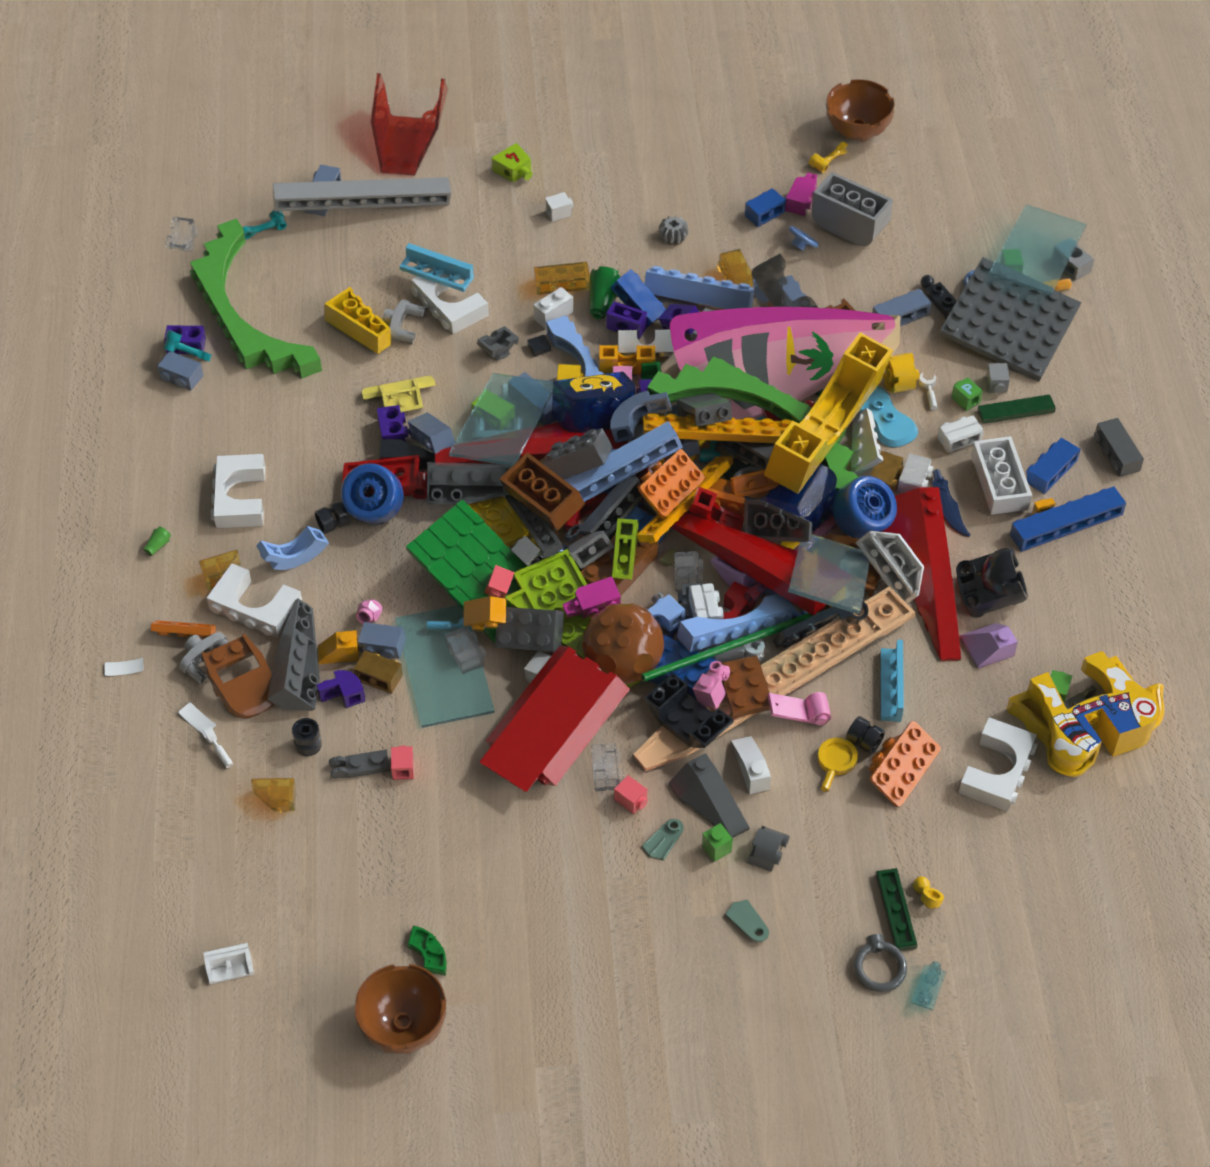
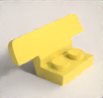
[362,376,436,412]

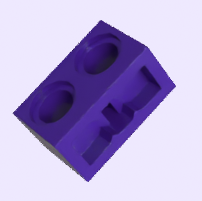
[164,325,206,354]
[377,405,409,442]

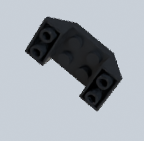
[644,673,734,748]

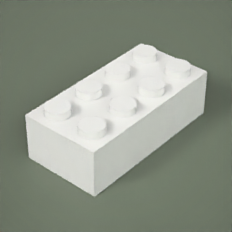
[971,436,1032,515]

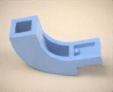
[256,526,329,570]

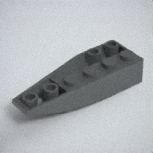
[427,462,513,504]
[268,598,319,711]

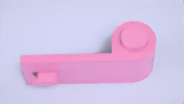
[767,692,831,726]

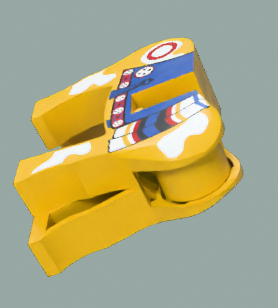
[1006,651,1165,777]

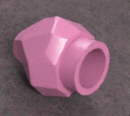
[356,599,383,624]

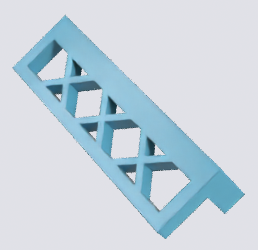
[400,243,474,292]
[880,640,904,722]

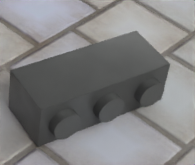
[1094,418,1144,477]

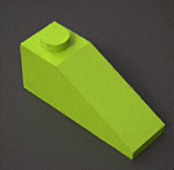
[612,518,639,580]

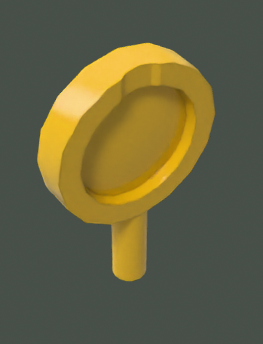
[818,737,858,792]

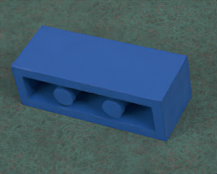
[610,269,666,327]
[1026,437,1081,495]

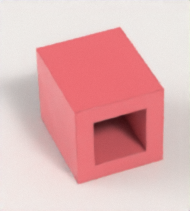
[484,565,514,599]
[391,745,414,780]
[614,775,648,814]

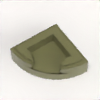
[659,548,687,567]

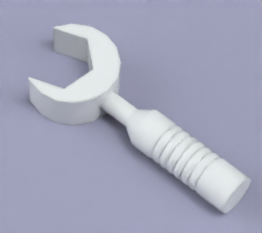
[919,373,938,411]
[201,725,233,768]

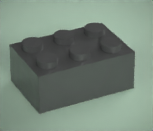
[543,428,613,479]
[495,607,564,652]

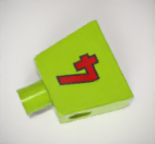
[491,143,533,182]

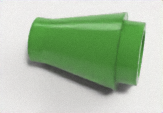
[143,526,171,556]

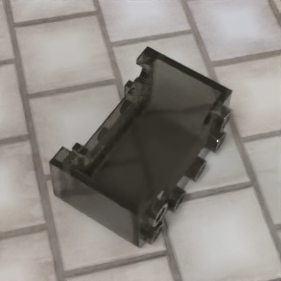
[752,253,818,308]

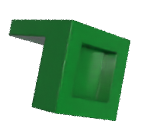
[641,361,662,380]

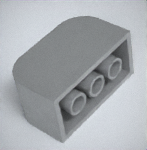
[812,172,893,246]

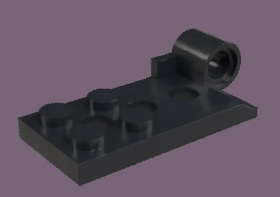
[773,597,869,648]

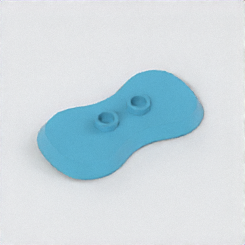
[858,386,918,447]

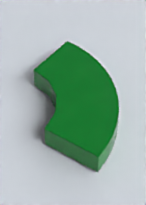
[407,925,447,976]

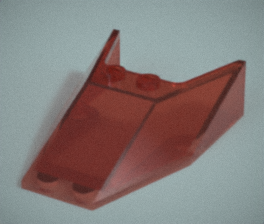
[370,73,448,176]

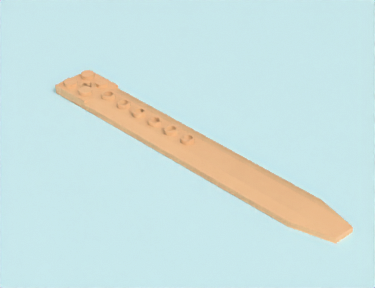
[633,586,915,771]

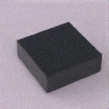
[527,335,551,357]

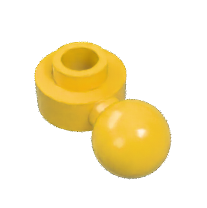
[913,876,944,909]

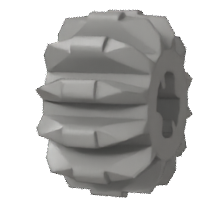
[658,215,689,244]

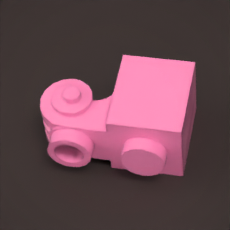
[693,661,730,709]

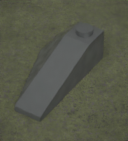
[743,500,812,542]
[669,753,750,838]

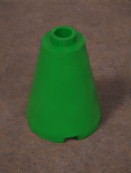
[589,266,623,319]

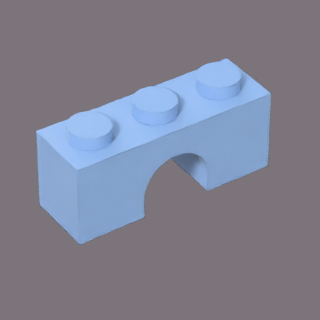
[646,594,685,631]

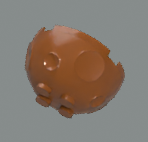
[826,79,895,142]
[582,603,664,684]
[355,964,446,1054]

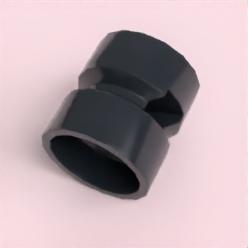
[314,500,350,534]
[846,716,885,754]
[292,718,322,757]

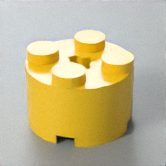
[883,353,920,394]

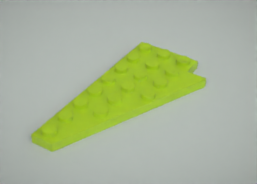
[505,549,640,688]

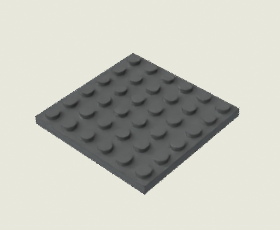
[939,257,1082,382]

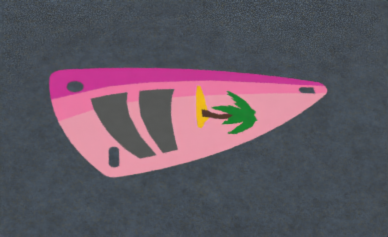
[670,307,896,420]

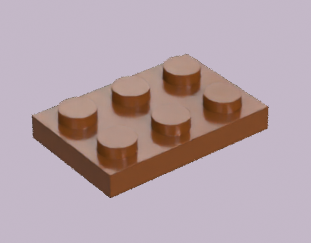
[722,655,770,718]

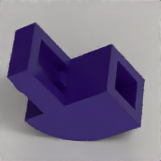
[317,670,366,708]

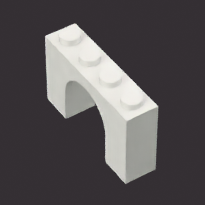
[411,269,489,334]
[211,454,266,528]
[207,564,302,638]
[959,717,1038,811]

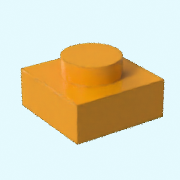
[1032,498,1056,515]

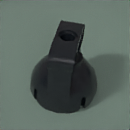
[956,548,1028,618]

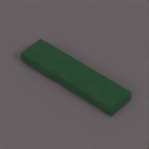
[977,394,1056,424]
[875,868,918,951]

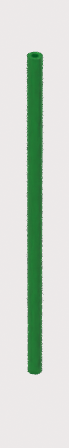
[641,612,819,682]

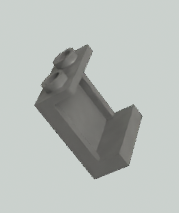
[677,393,732,426]

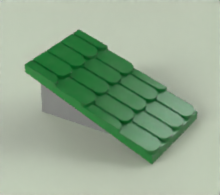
[406,499,528,644]

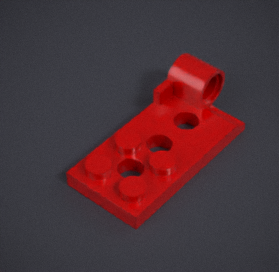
[342,455,427,499]

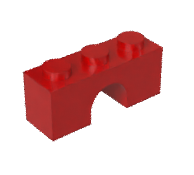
[723,581,756,619]

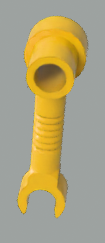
[808,141,849,173]

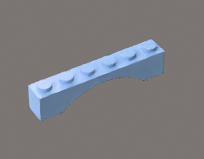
[546,315,613,410]
[677,593,794,652]

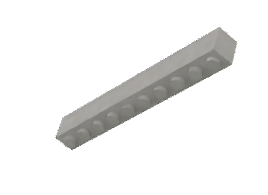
[272,177,451,211]

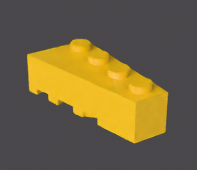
[324,287,391,354]

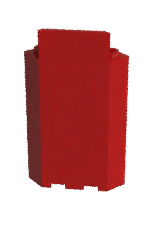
[479,646,630,792]

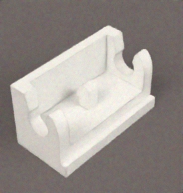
[203,943,254,985]

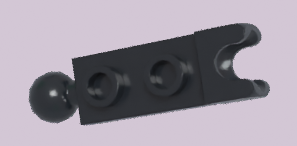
[920,275,957,320]

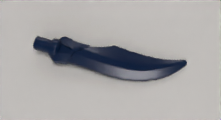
[932,469,970,537]

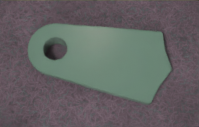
[642,819,684,861]
[726,899,769,942]

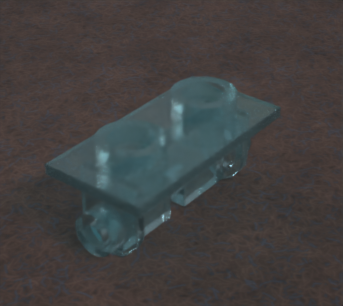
[911,961,946,1011]

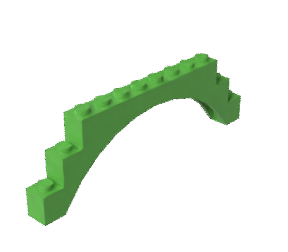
[189,218,322,378]
[647,356,858,497]

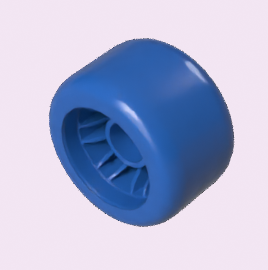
[341,463,404,525]
[832,476,897,539]

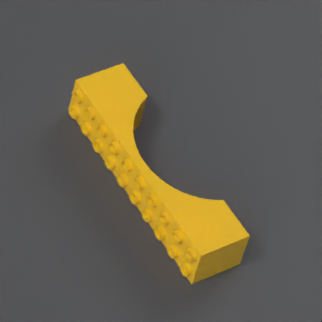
[764,332,893,494]

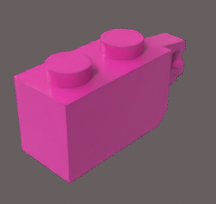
[785,173,817,216]
[563,576,621,619]

